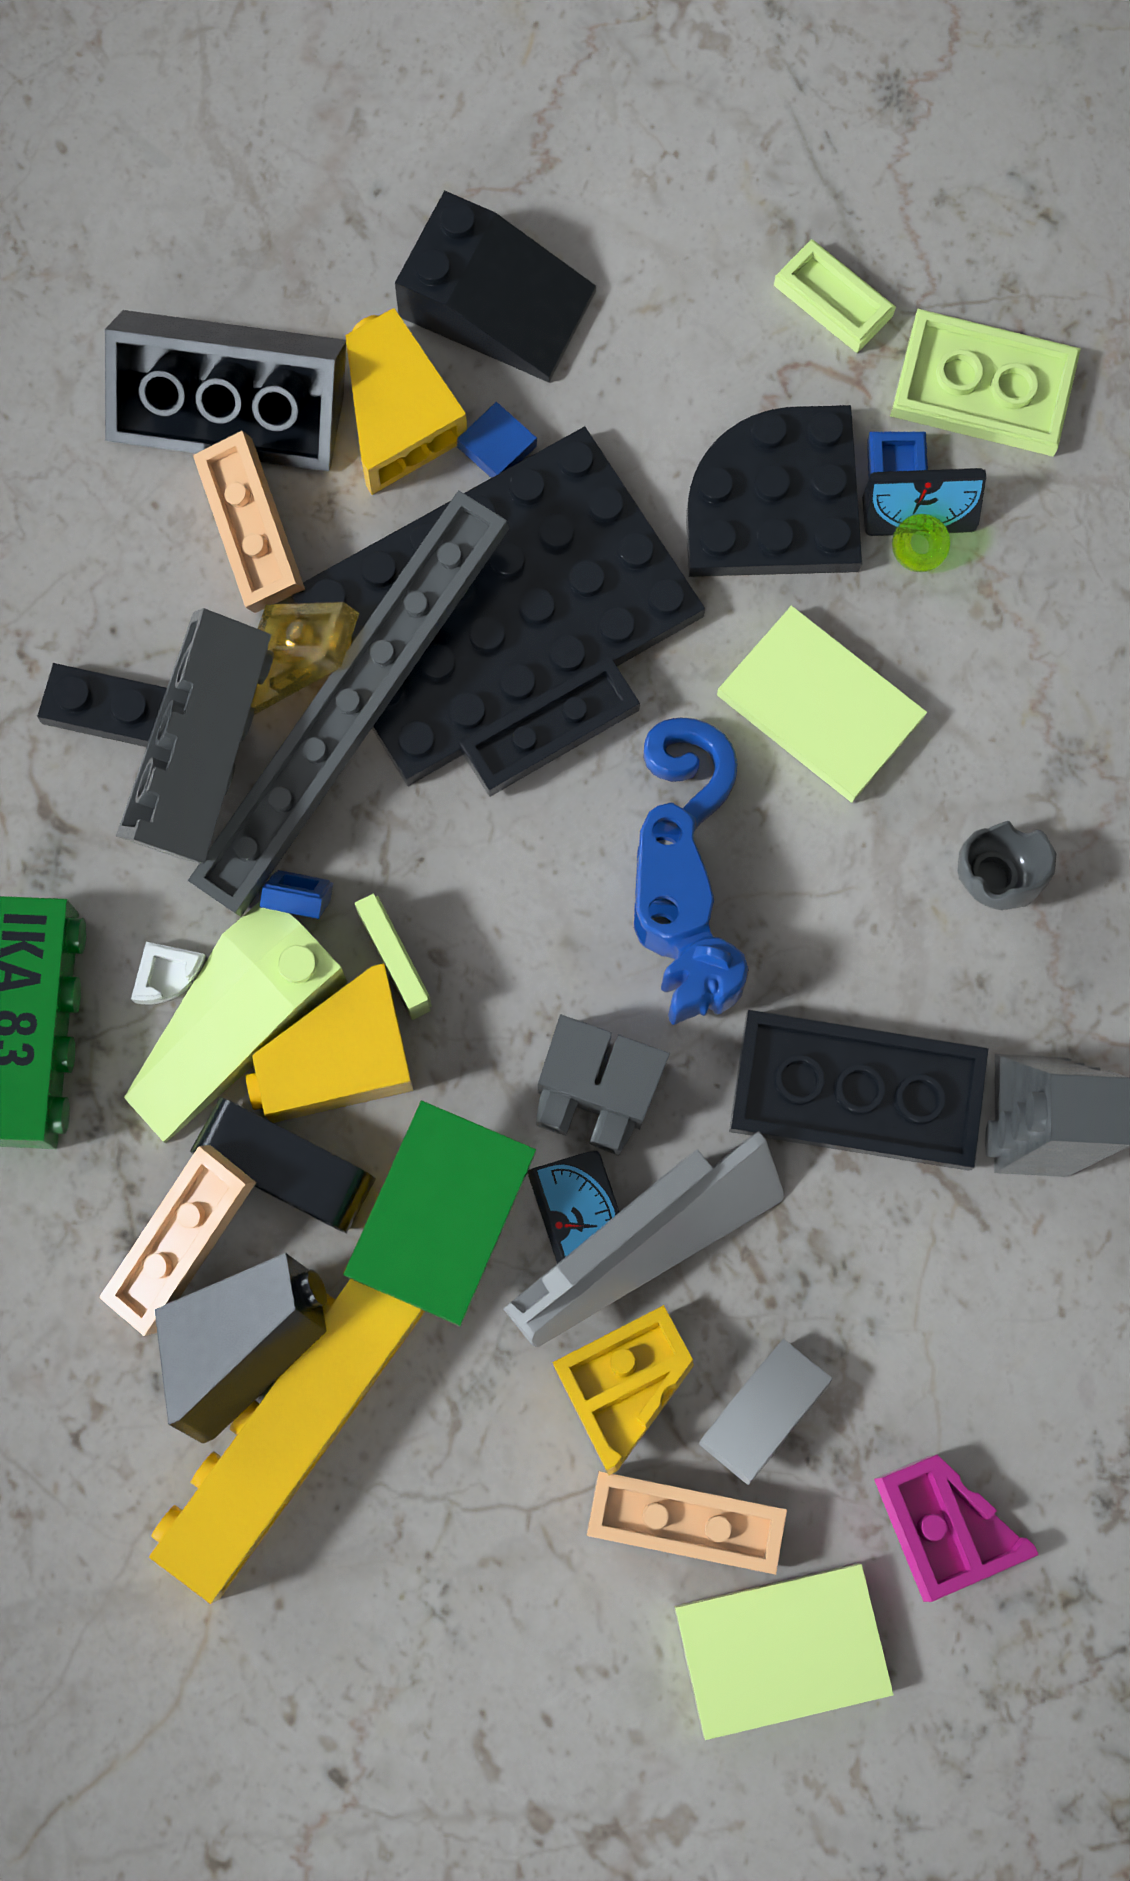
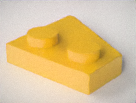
[552,1305,694,1476]

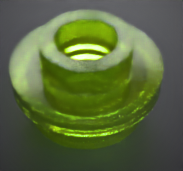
[892,514,950,573]

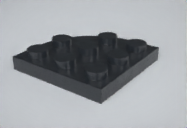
[686,405,862,577]

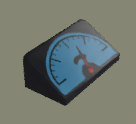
[862,468,986,536]
[527,1150,620,1263]

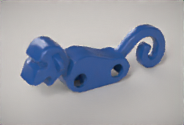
[634,717,749,1025]

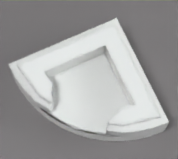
[131,942,208,1004]

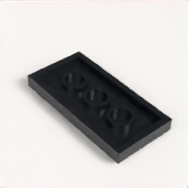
[729,1010,989,1171]

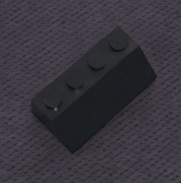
[105,310,346,471]

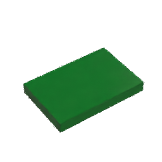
[343,1100,536,1327]

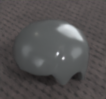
[957,821,1057,910]

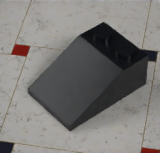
[395,190,596,382]

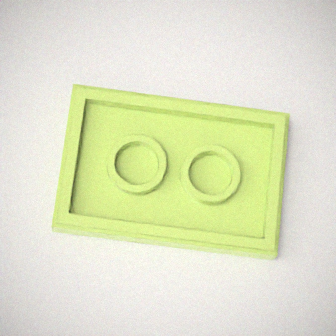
[890,309,1081,457]
[717,605,927,803]
[674,1563,894,1740]

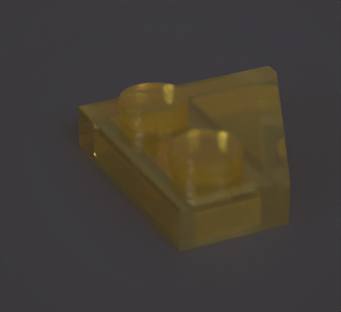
[251,602,359,715]

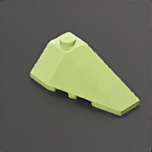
[124,902,348,1143]

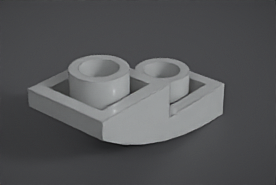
[699,1339,833,1485]

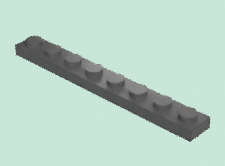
[188,490,510,917]

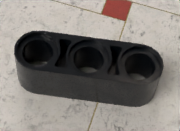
[190,1097,376,1234]

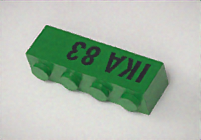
[0,896,86,1149]

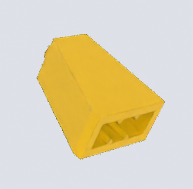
[345,308,467,495]
[246,963,414,1123]

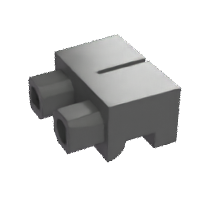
[536,1014,670,1155]

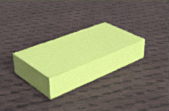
[774,239,896,353]
[355,893,432,1020]

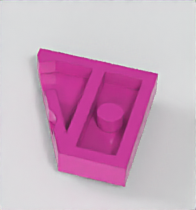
[874,1455,1039,1602]

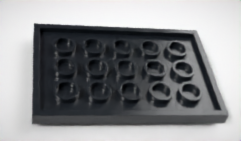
[291,426,706,786]

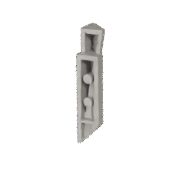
[503,1131,784,1347]

